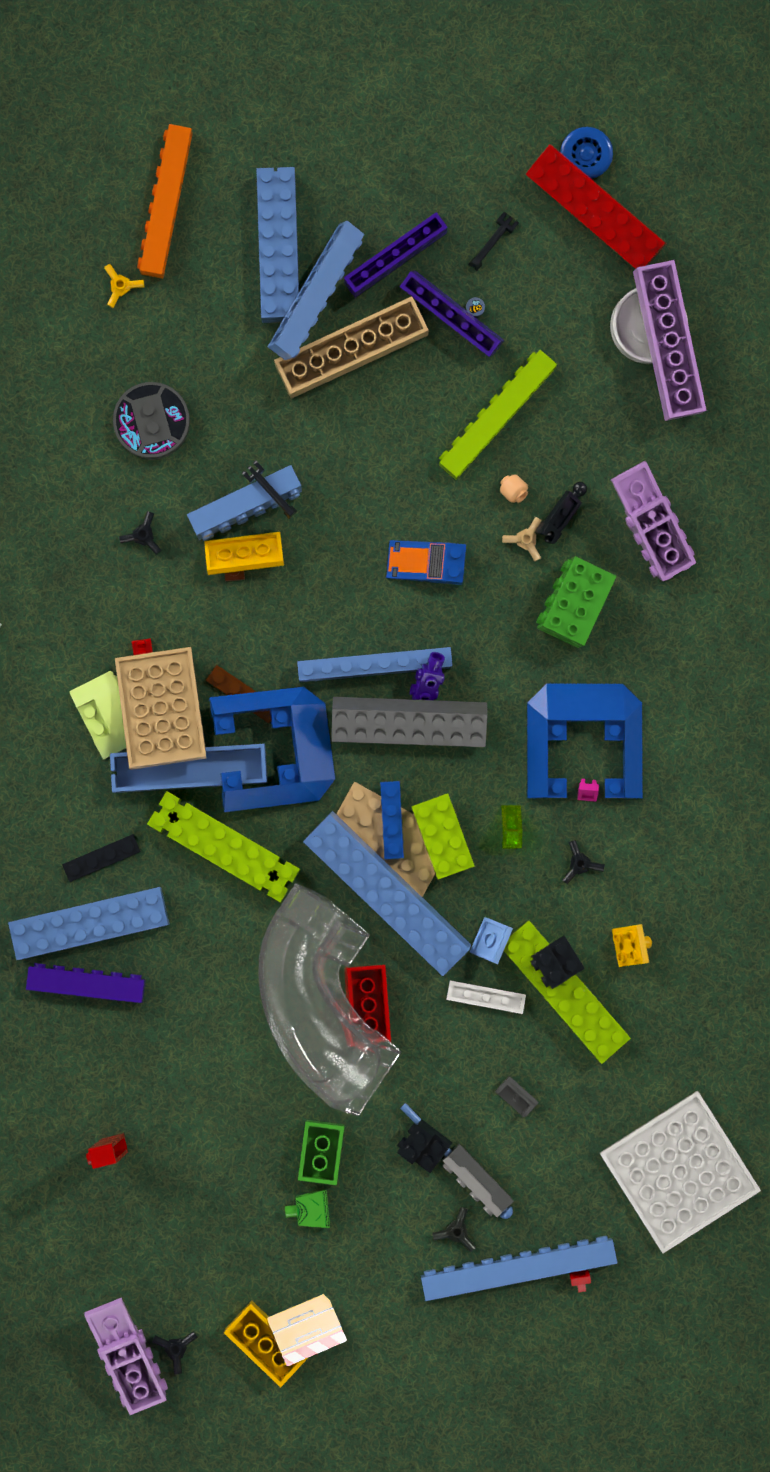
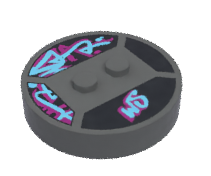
[113,382,190,460]

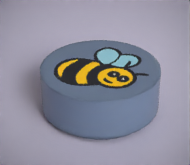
[466,297,485,317]

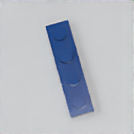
[380,781,404,859]

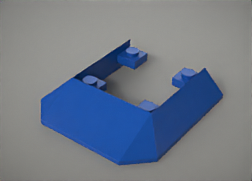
[527,684,643,798]
[209,687,335,812]

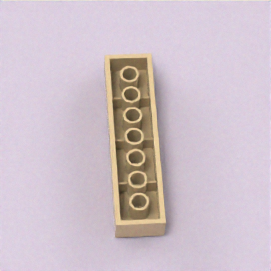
[274,296,429,399]

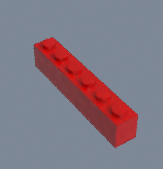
[86,1133,128,1169]

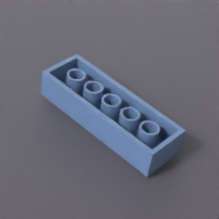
[187,465,302,541]

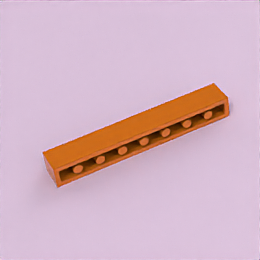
[137,124,193,279]

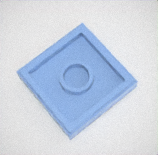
[470,917,513,964]

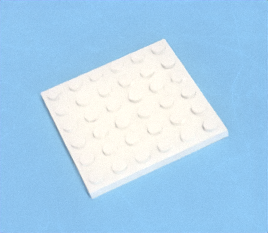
[600,1091,761,1253]

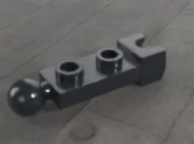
[535,482,587,544]

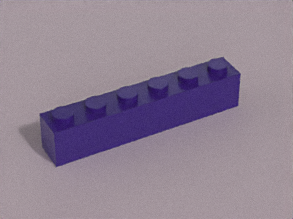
[344,212,448,298]
[400,271,504,357]
[26,963,146,1003]

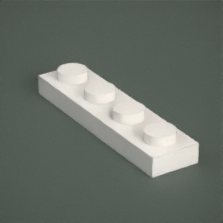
[446,981,526,1014]

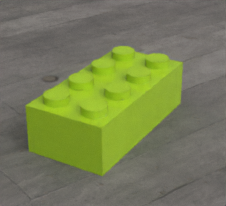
[411,793,474,880]

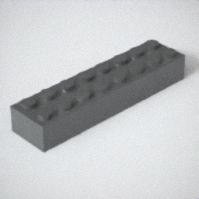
[332,697,487,747]

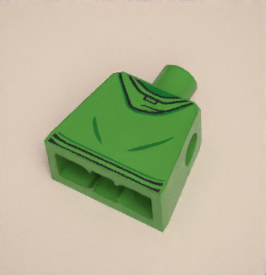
[285,1188,330,1228]

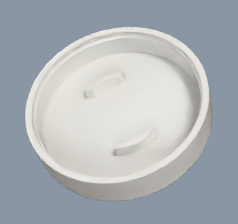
[610,288,688,364]

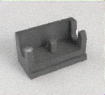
[495,1076,539,1117]

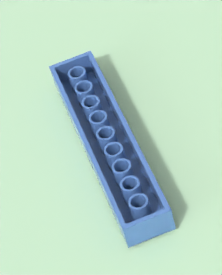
[303,811,471,976]

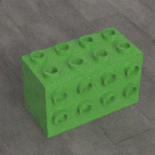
[536,556,616,648]

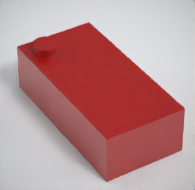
[344,965,391,1046]

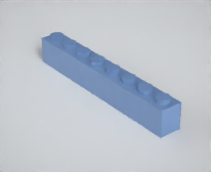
[268,221,364,360]
[297,647,452,682]

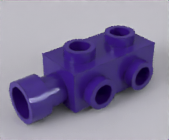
[410,652,445,700]

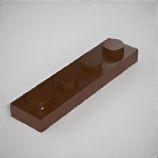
[206,665,271,723]

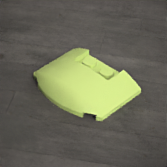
[69,671,126,760]

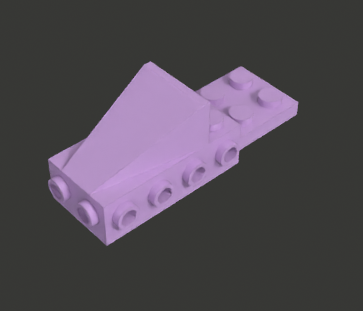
[611,461,696,581]
[84,1298,168,1415]

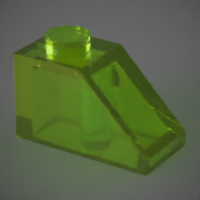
[501,805,522,848]

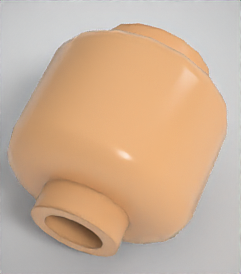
[500,475,528,503]

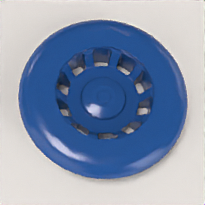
[560,127,613,179]

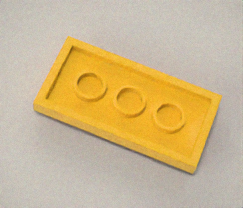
[204,532,284,575]

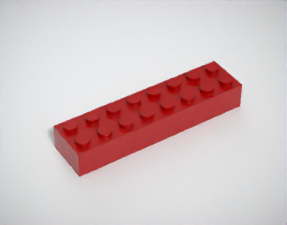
[526,144,667,269]

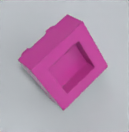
[577,779,599,802]

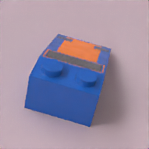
[386,540,466,585]

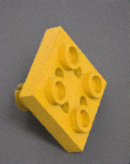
[612,924,652,967]

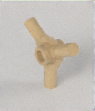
[502,517,541,562]

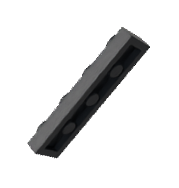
[62,834,141,882]

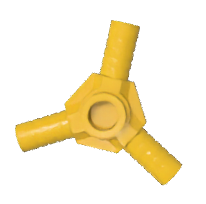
[104,264,145,308]

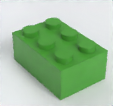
[298,1120,345,1185]

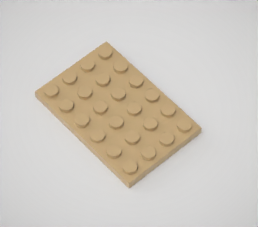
[115,647,207,770]
[336,782,435,897]

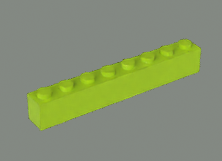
[439,350,557,480]

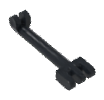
[469,212,519,271]
[242,460,298,519]

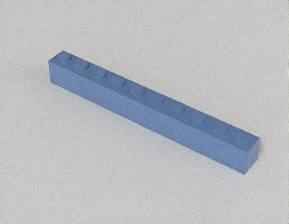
[421,1236,617,1301]

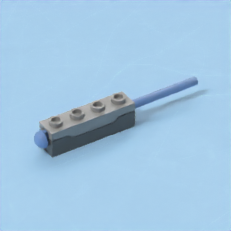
[400,1103,514,1219]

